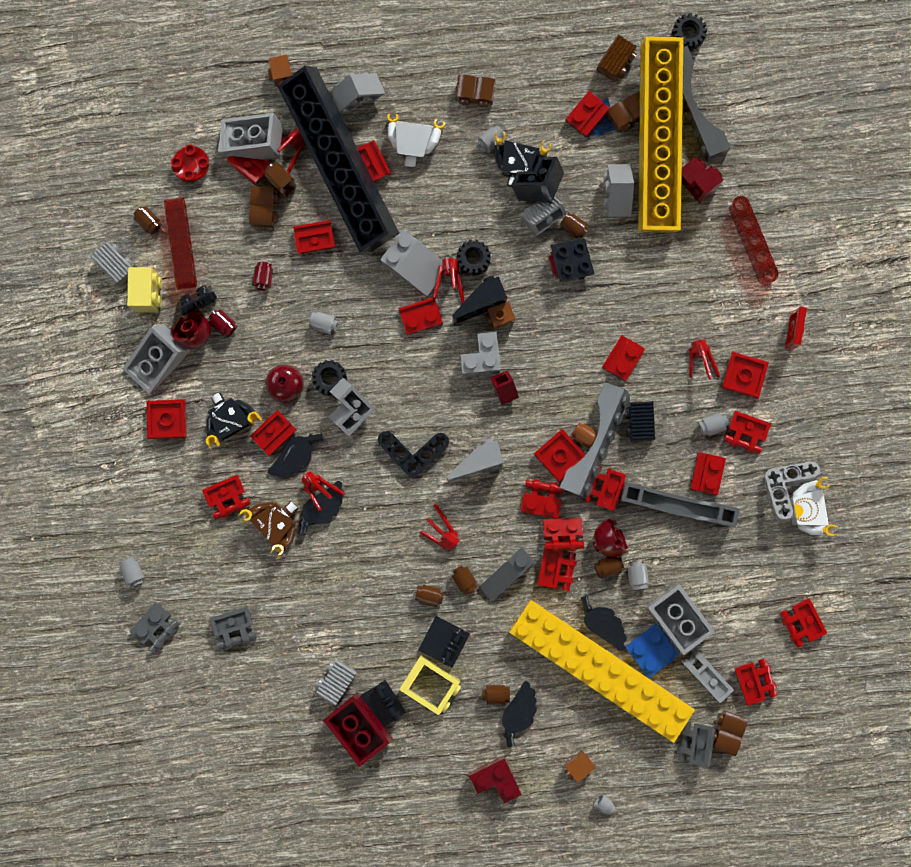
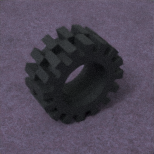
[671,13,707,51]
[457,239,491,276]
[312,360,347,396]

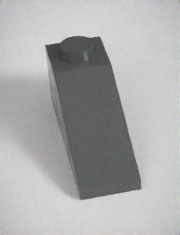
[479,548,535,601]

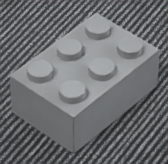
[645,584,715,655]

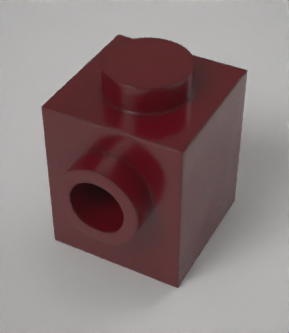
[490,370,519,405]

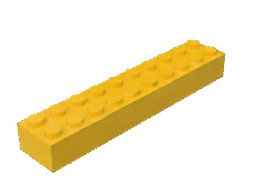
[638,36,683,233]
[508,599,695,743]

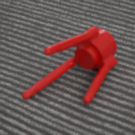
[277,128,306,174]
[433,258,465,304]
[688,339,721,380]
[301,471,345,511]
[420,504,460,551]

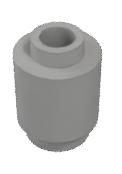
[477,125,503,153]
[309,312,338,335]
[698,412,729,436]
[119,557,145,587]
[627,561,649,590]

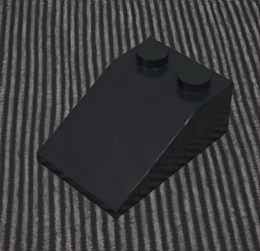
[452,276,507,325]

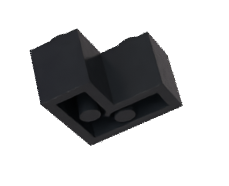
[511,157,564,201]

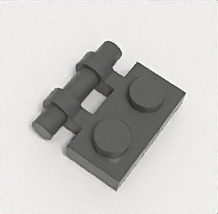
[129,602,180,654]
[210,607,257,650]
[677,721,716,767]

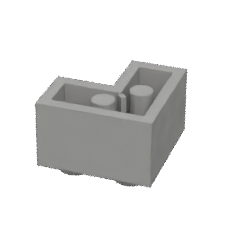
[329,72,385,114]
[603,164,634,217]
[460,332,501,377]
[328,378,375,436]

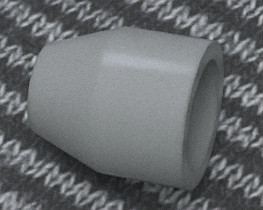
[594,794,615,815]

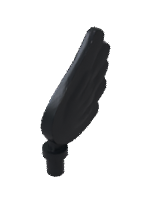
[268,433,324,478]
[298,481,344,535]
[580,596,627,651]
[501,681,537,747]

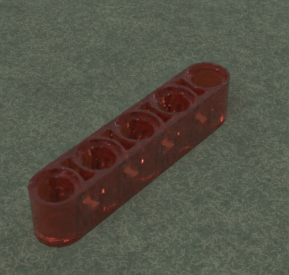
[729,196,779,286]
[164,197,197,290]

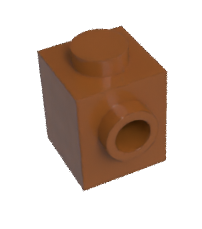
[267,55,292,86]
[485,301,516,330]
[564,750,596,782]

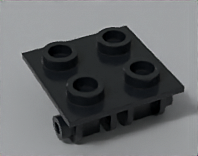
[550,238,595,282]
[177,285,217,316]
[418,616,470,668]
[360,679,406,727]

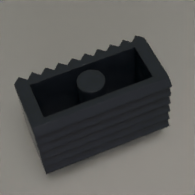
[625,401,656,442]

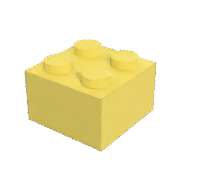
[127,267,162,313]

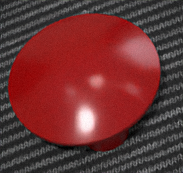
[171,144,209,182]

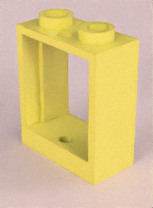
[399,655,461,715]

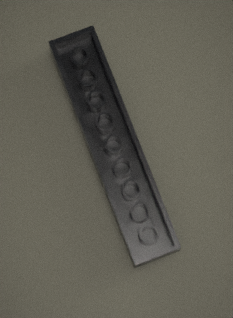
[277,65,399,253]

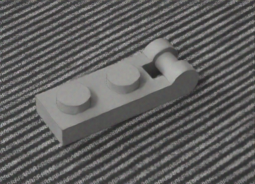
[682,650,734,703]

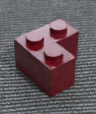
[681,157,724,204]
[469,755,522,803]

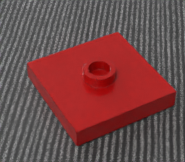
[785,306,807,351]
[721,351,769,399]
[146,399,187,439]
[533,429,585,483]

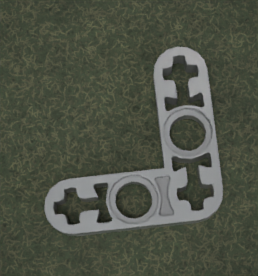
[764,462,820,523]

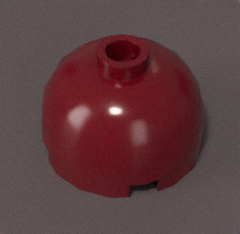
[171,311,211,350]
[265,364,304,403]
[593,518,628,557]

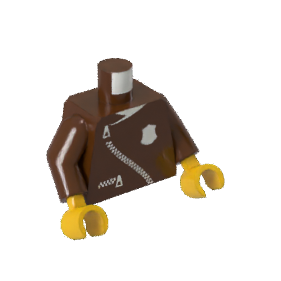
[238,501,298,559]

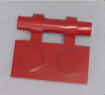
[723,410,771,454]
[583,466,626,511]
[202,474,251,520]
[520,479,563,518]
[543,518,584,552]
[537,547,577,591]
[779,598,827,648]
[734,658,778,706]

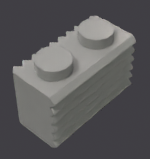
[520,197,567,236]
[91,242,135,287]
[315,660,357,706]

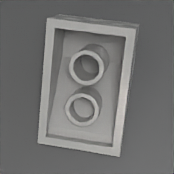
[218,113,283,160]
[380,229,444,297]
[123,324,190,394]
[447,439,504,482]

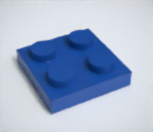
[624,624,679,678]

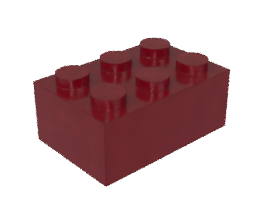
[323,692,393,767]

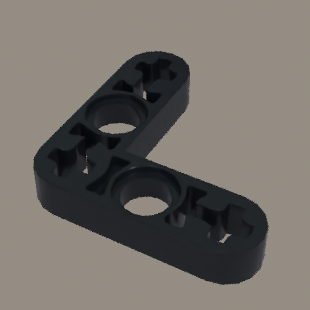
[378,431,449,477]

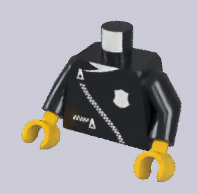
[494,131,552,188]
[206,393,262,449]

